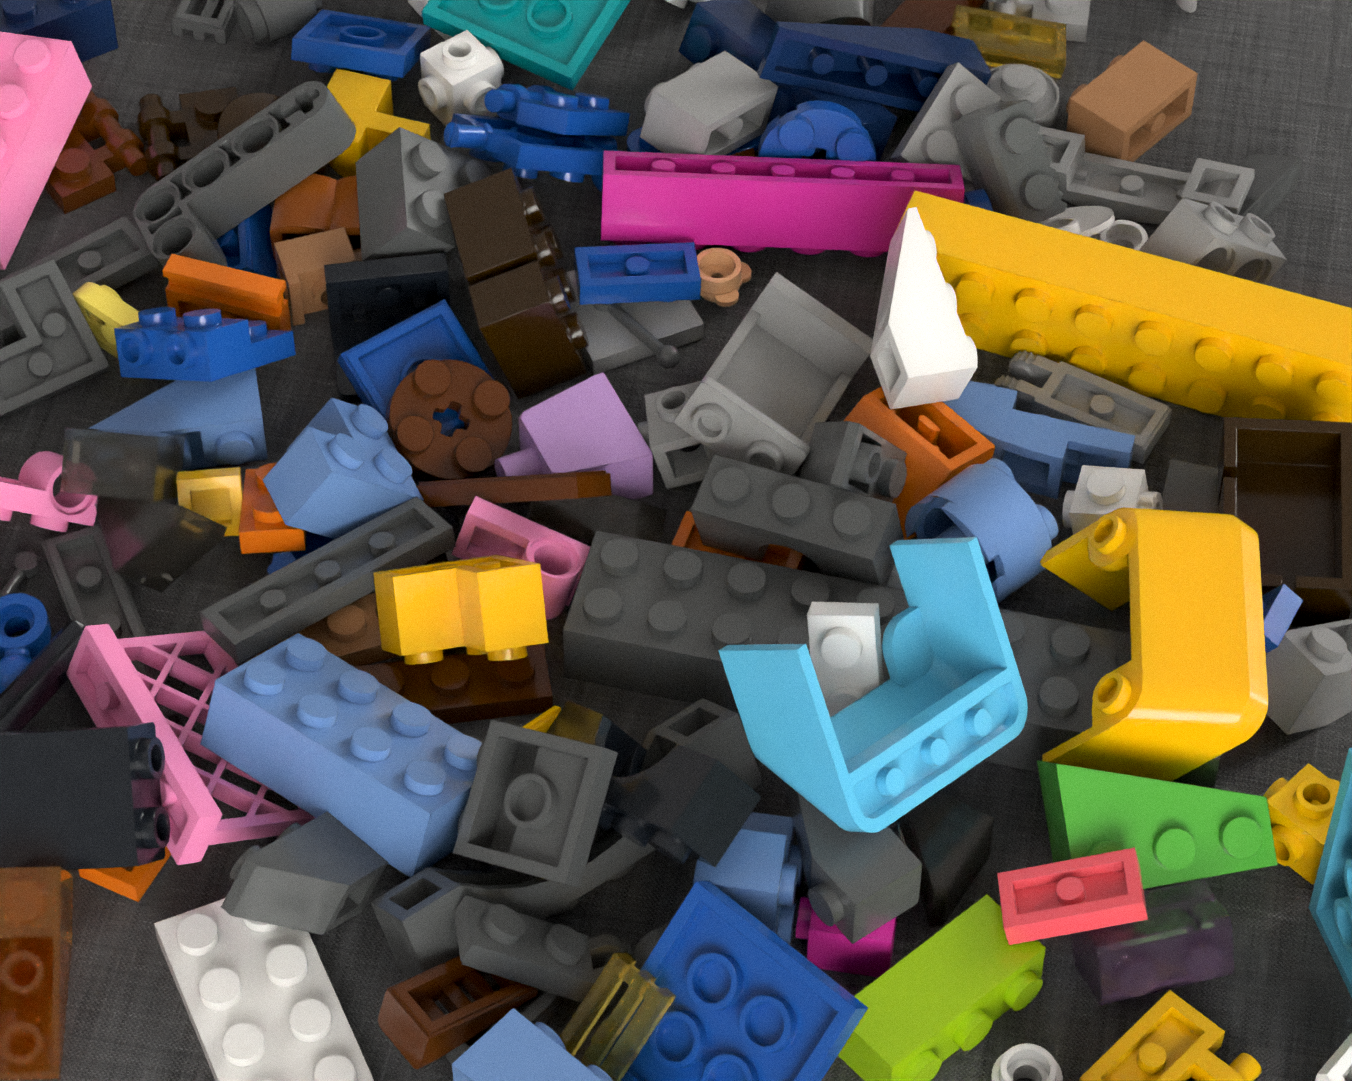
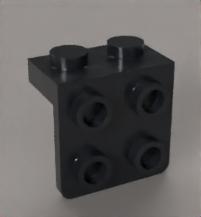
[324,252,451,403]

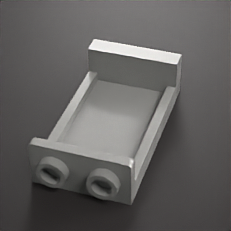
[673,272,873,476]

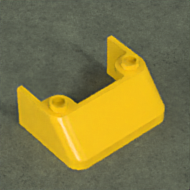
[1040,507,1268,781]

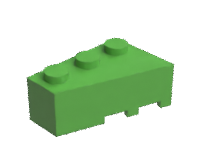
[1037,760,1278,889]

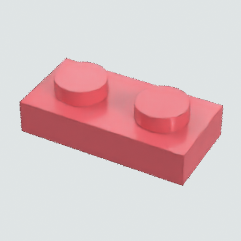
[997,847,1148,945]

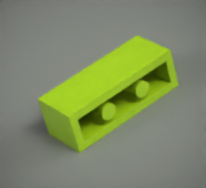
[838,894,1046,1081]

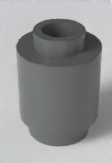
[234,0,322,44]

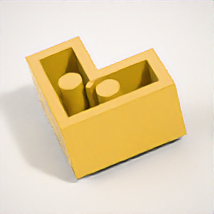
[373,555,549,665]

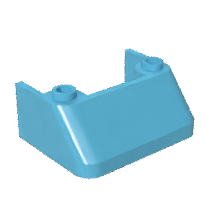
[718,537,1028,833]

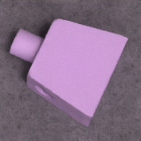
[495,372,653,514]

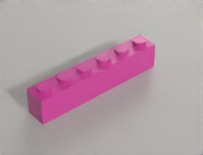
[600,151,965,257]

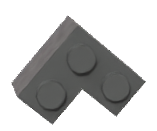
[355,127,494,261]

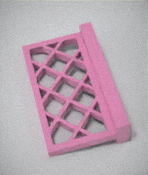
[66,624,315,865]

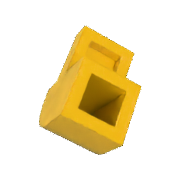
[327,68,431,177]

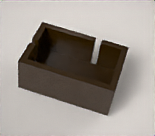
[444,168,589,399]
[1218,417,1352,626]

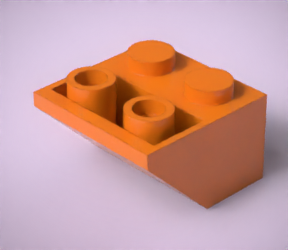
[844,387,995,540]

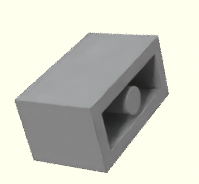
[640,51,778,155]

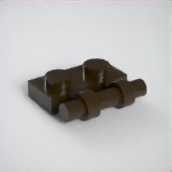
[137,87,238,183]

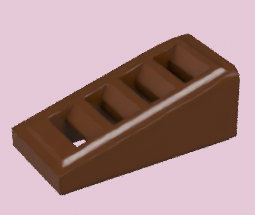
[378,955,539,1069]

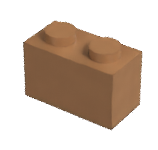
[1066,40,1198,162]

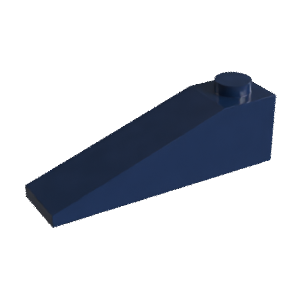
[757,21,992,112]

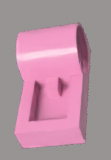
[0,451,99,532]
[452,496,590,620]

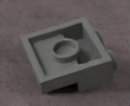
[453,720,618,888]

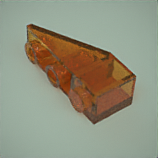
[0,867,73,1081]

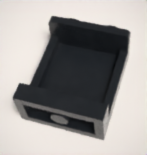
[0,722,170,874]

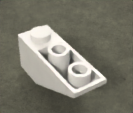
[870,207,978,410]

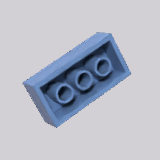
[200,633,482,877]

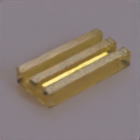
[951,5,1066,79]
[560,953,676,1081]

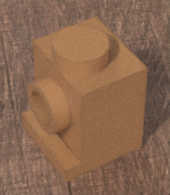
[274,227,362,326]

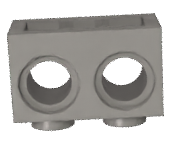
[1139,197,1287,285]

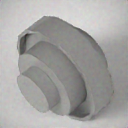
[987,64,1059,127]

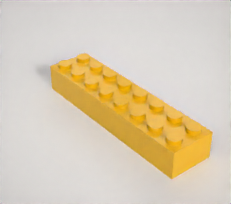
[894,190,1352,422]

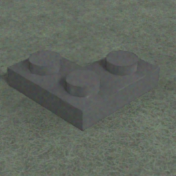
[0,259,110,421]

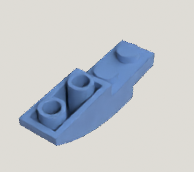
[942,381,1135,499]

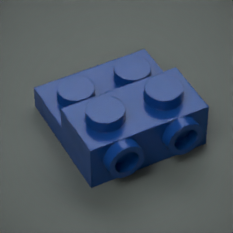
[114,307,296,382]

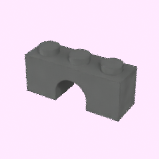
[690,454,904,586]

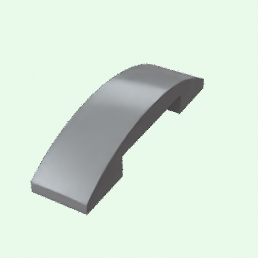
[1038,126,1255,224]

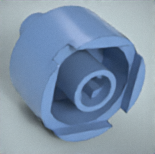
[905,458,1059,604]

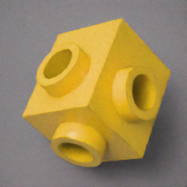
[1263,763,1340,885]

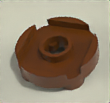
[385,359,512,481]

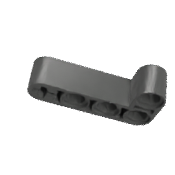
[133,80,356,267]

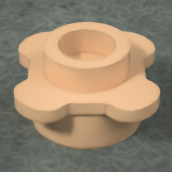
[697,248,752,307]

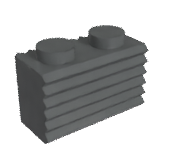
[952,99,1067,223]

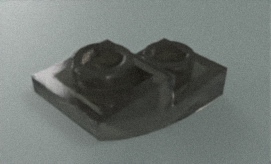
[527,494,667,547]

